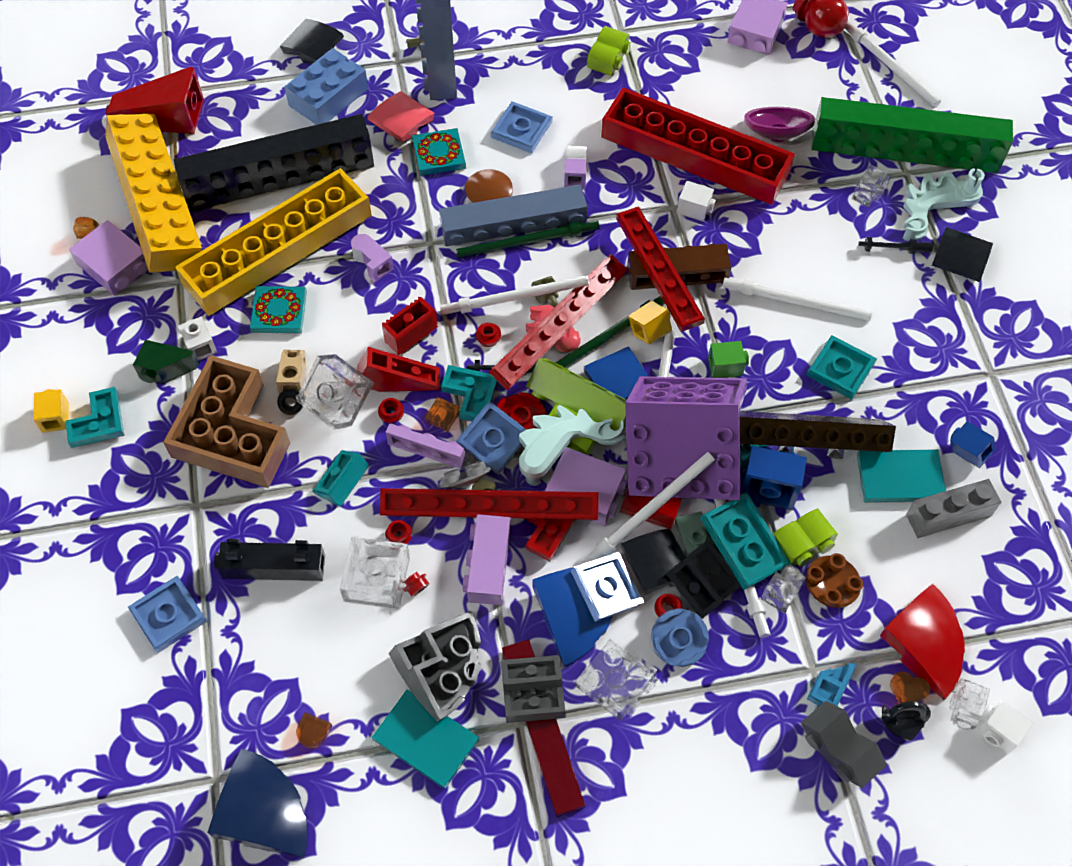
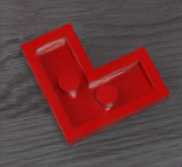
[522,490,576,562]

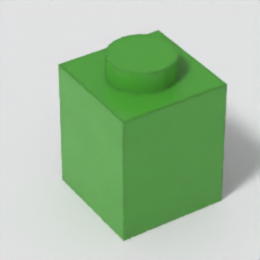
[708,341,749,378]

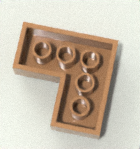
[163,355,290,488]

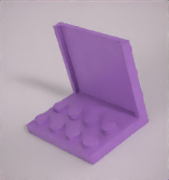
[625,376,747,500]

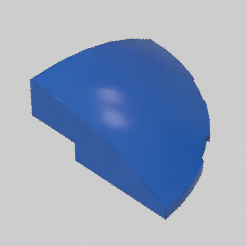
[532,567,613,667]

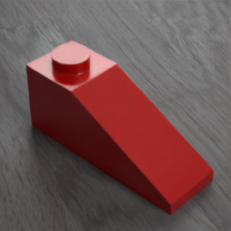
[356,347,440,392]

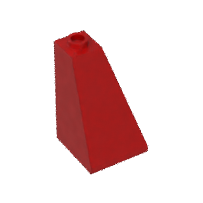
[106,67,204,134]

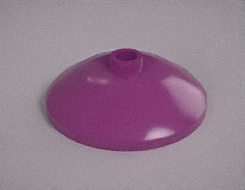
[744,107,815,142]

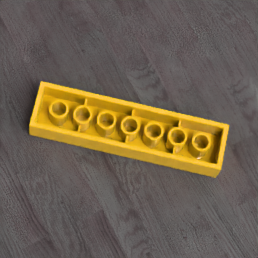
[106,114,202,273]
[175,168,372,316]

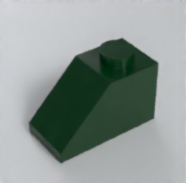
[133,340,199,384]

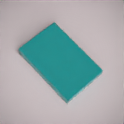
[857,449,946,503]
[700,492,791,590]
[372,689,479,789]

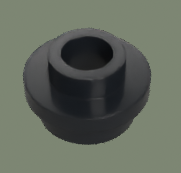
[277,389,304,415]

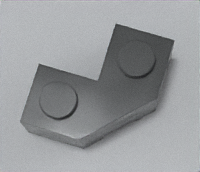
[801,701,887,788]

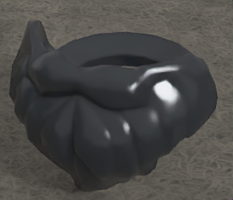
[882,701,931,741]

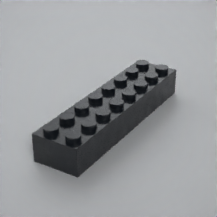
[173,114,374,212]

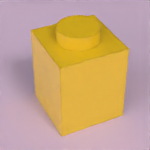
[628,300,672,345]
[33,389,69,433]

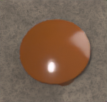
[465,169,513,203]
[806,553,863,608]

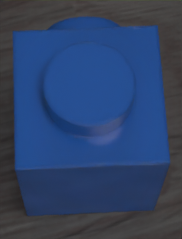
[950,421,996,469]

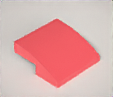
[367,91,435,142]

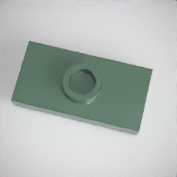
[675,511,716,555]

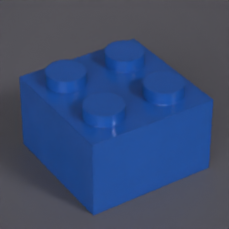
[740,446,807,510]

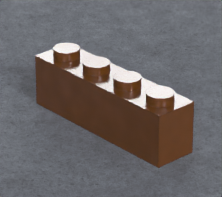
[627,244,731,290]

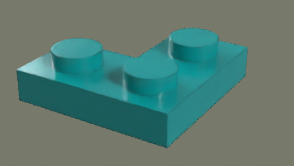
[441,365,498,422]
[65,387,125,448]

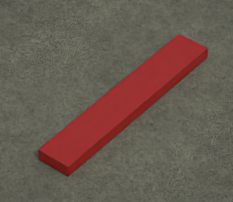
[616,206,705,332]

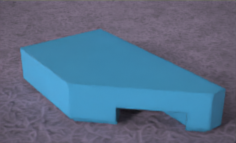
[807,663,856,706]

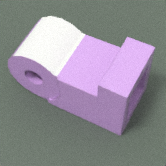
[564,145,586,189]
[351,234,394,283]

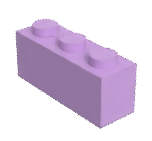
[463,514,511,606]

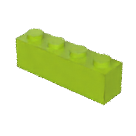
[526,358,626,432]

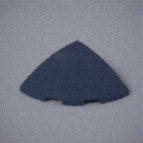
[207,749,308,858]

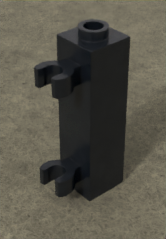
[214,539,326,581]

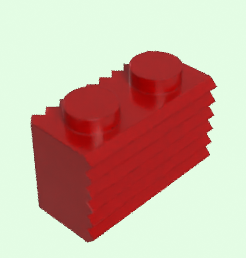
[382,297,438,355]

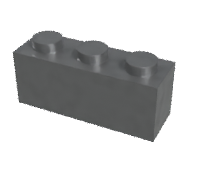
[906,479,1002,538]

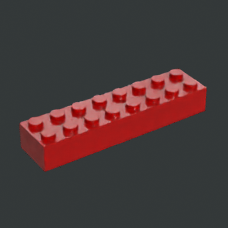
[601,87,795,205]

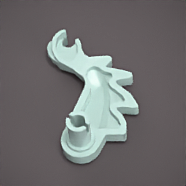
[903,168,985,241]
[519,405,625,486]

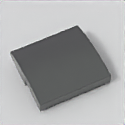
[501,655,566,723]

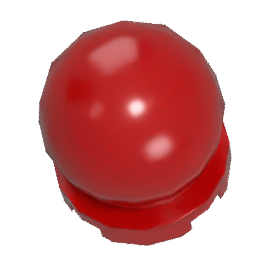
[793,0,849,39]

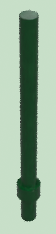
[456,220,600,258]
[555,296,665,368]

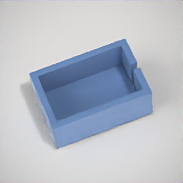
[284,48,368,125]

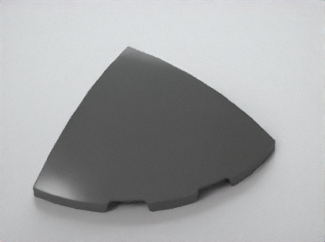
[388,611,481,722]

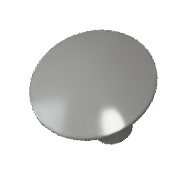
[439,461,491,489]

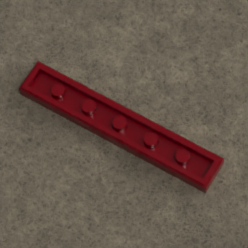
[502,639,586,817]

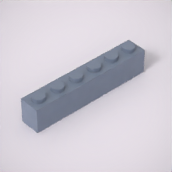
[416,0,457,100]
[439,184,588,246]

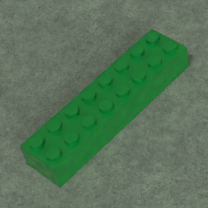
[811,97,1013,173]

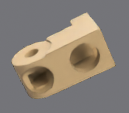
[276,349,306,398]

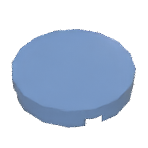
[651,609,709,667]

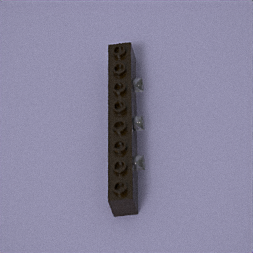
[739,411,896,459]

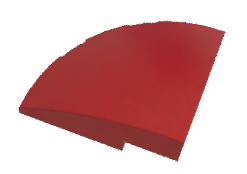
[880,584,965,700]

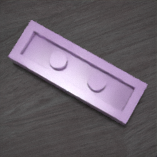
[386,424,465,469]

